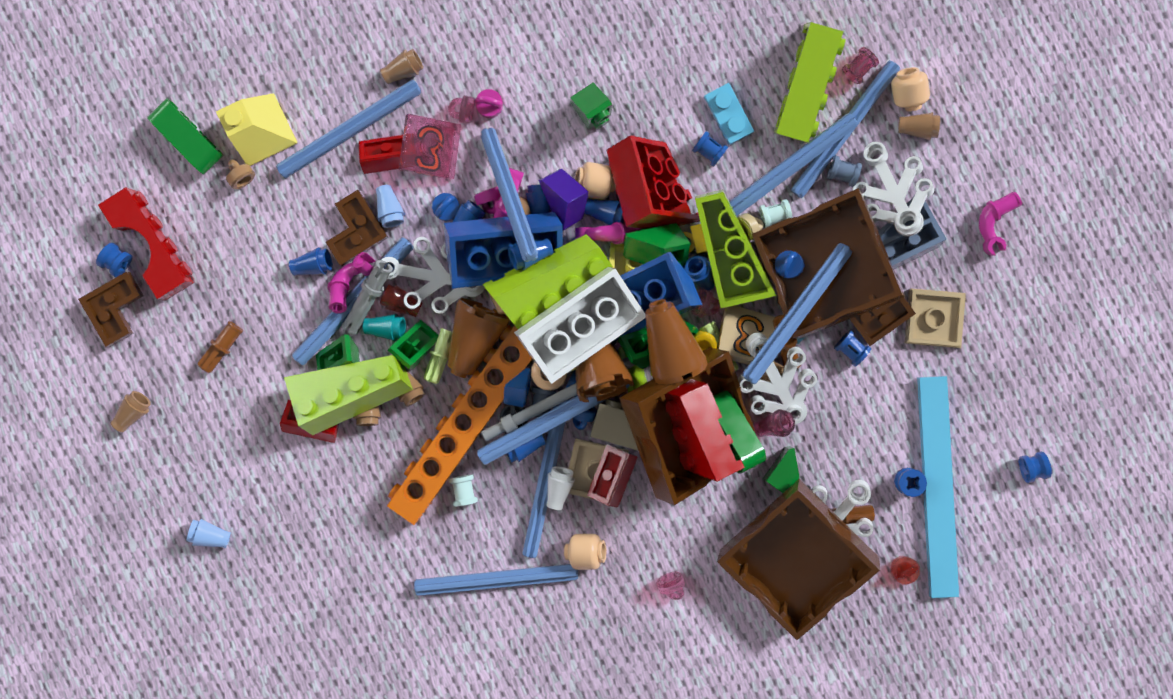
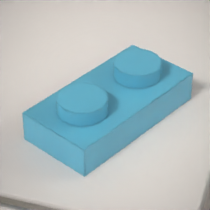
[704,83,754,145]

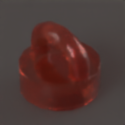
[890,556,920,585]

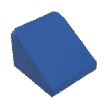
[504,368,531,407]

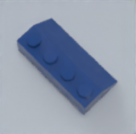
[444,212,563,289]
[612,252,702,345]

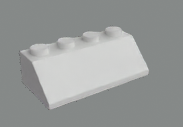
[514,267,646,384]

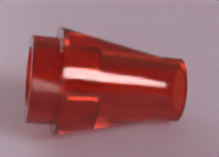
[379,284,423,318]

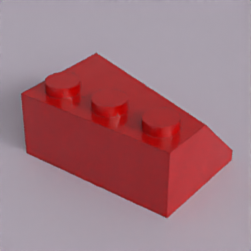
[606,135,700,229]

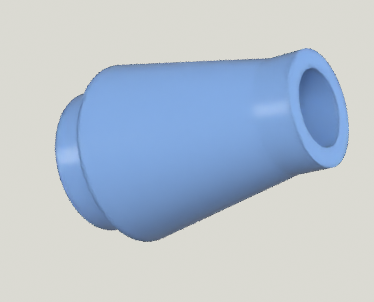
[375,185,405,228]
[186,519,231,548]

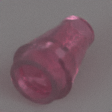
[754,409,795,437]

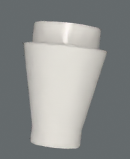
[547,466,575,510]

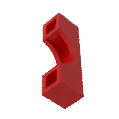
[98,187,194,300]

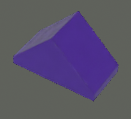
[538,169,588,231]

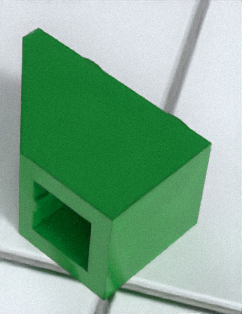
[570,82,612,130]
[623,223,690,266]

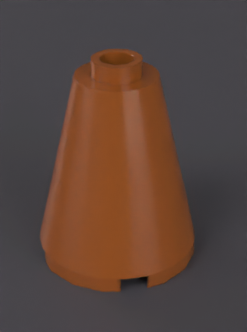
[447,298,510,378]
[645,299,708,385]
[575,342,634,402]

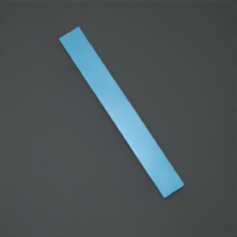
[917,376,959,598]

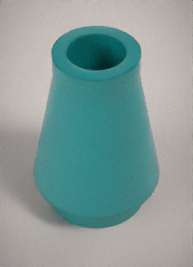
[363,314,406,341]

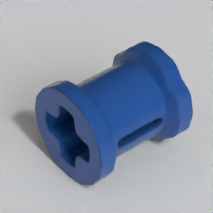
[692,131,728,167]
[834,330,871,367]

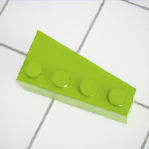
[774,22,846,142]
[695,189,776,308]
[483,234,613,329]
[284,355,413,435]

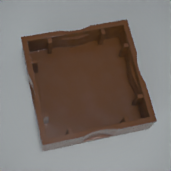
[752,188,905,339]
[620,347,756,506]
[717,479,880,640]

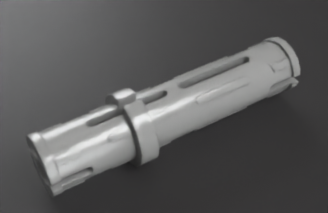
[342,260,393,335]

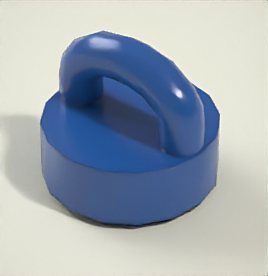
[432,193,460,221]
[775,250,804,279]
[573,406,597,430]

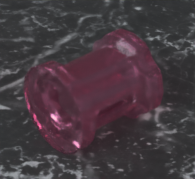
[842,47,879,84]

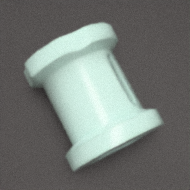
[759,199,793,229]
[449,474,478,507]

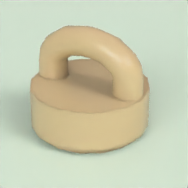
[737,213,764,241]

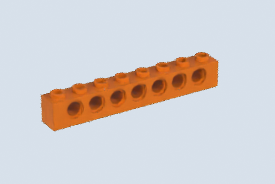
[387,325,532,525]

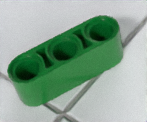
[147,98,224,175]
[713,390,766,474]

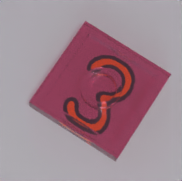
[399,114,461,180]

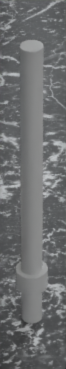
[482,357,635,441]

